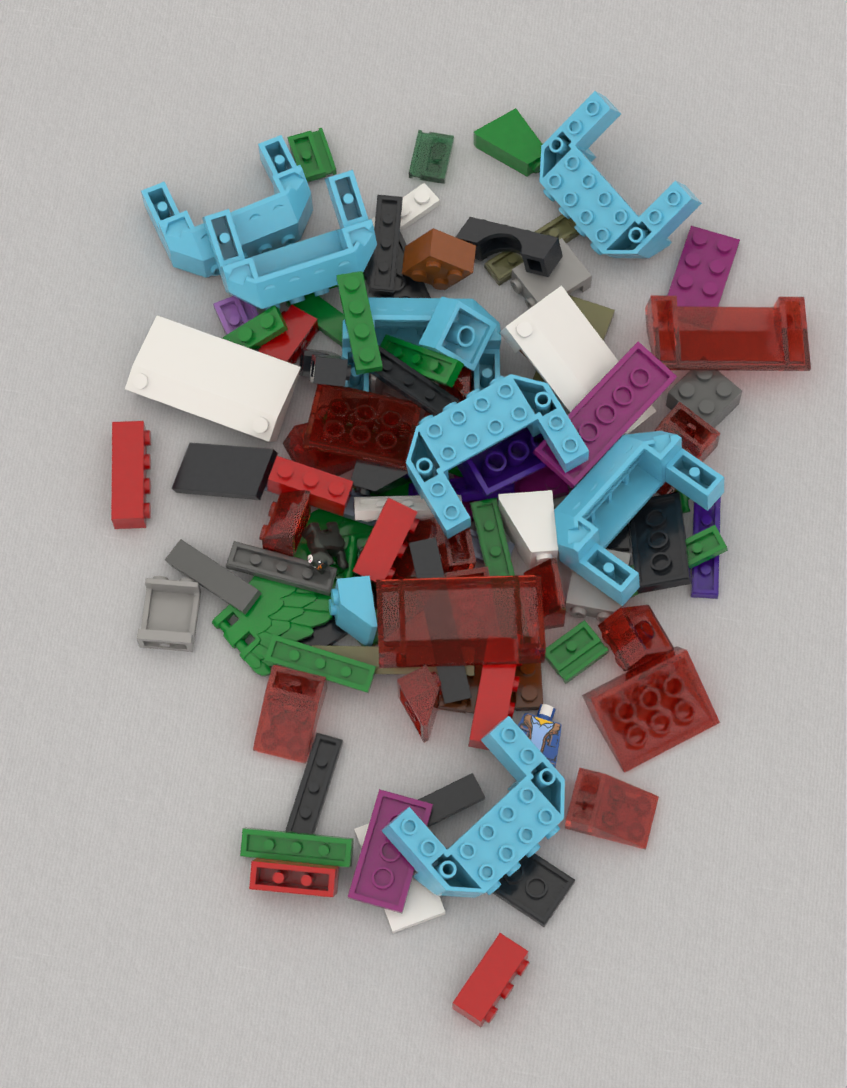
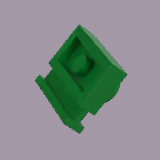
[287,128,337,182]
[542,620,609,684]

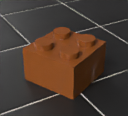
[402,228,476,291]

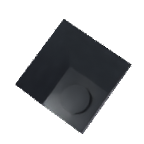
[351,453,412,497]

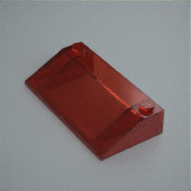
[645,295,811,371]
[376,575,546,668]

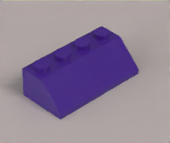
[457,427,547,497]

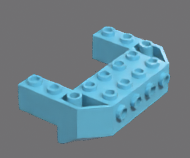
[539,91,702,258]
[141,135,313,278]
[202,170,377,310]
[342,297,501,408]
[406,374,589,539]
[554,431,724,606]
[381,716,565,898]

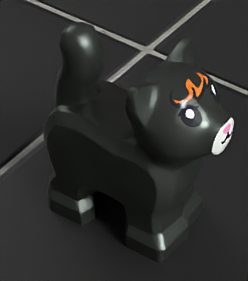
[301,522,349,575]

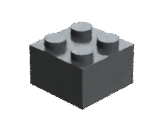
[666,358,742,438]

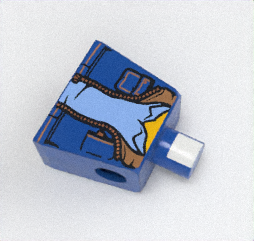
[518,704,562,768]

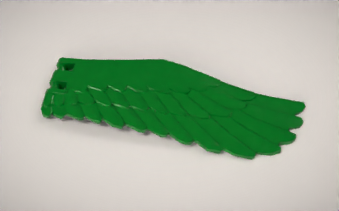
[212,454,416,677]

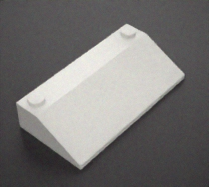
[499,285,656,435]
[125,315,302,442]

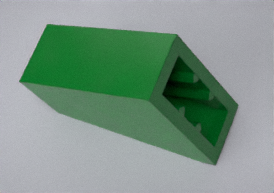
[474,108,543,177]

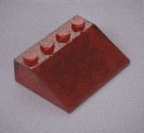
[302,384,421,470]
[582,646,720,772]

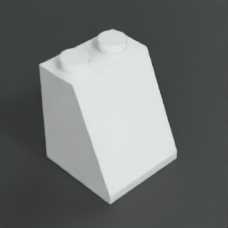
[498,490,558,574]

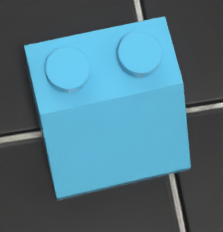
[419,297,497,371]
[328,576,378,646]

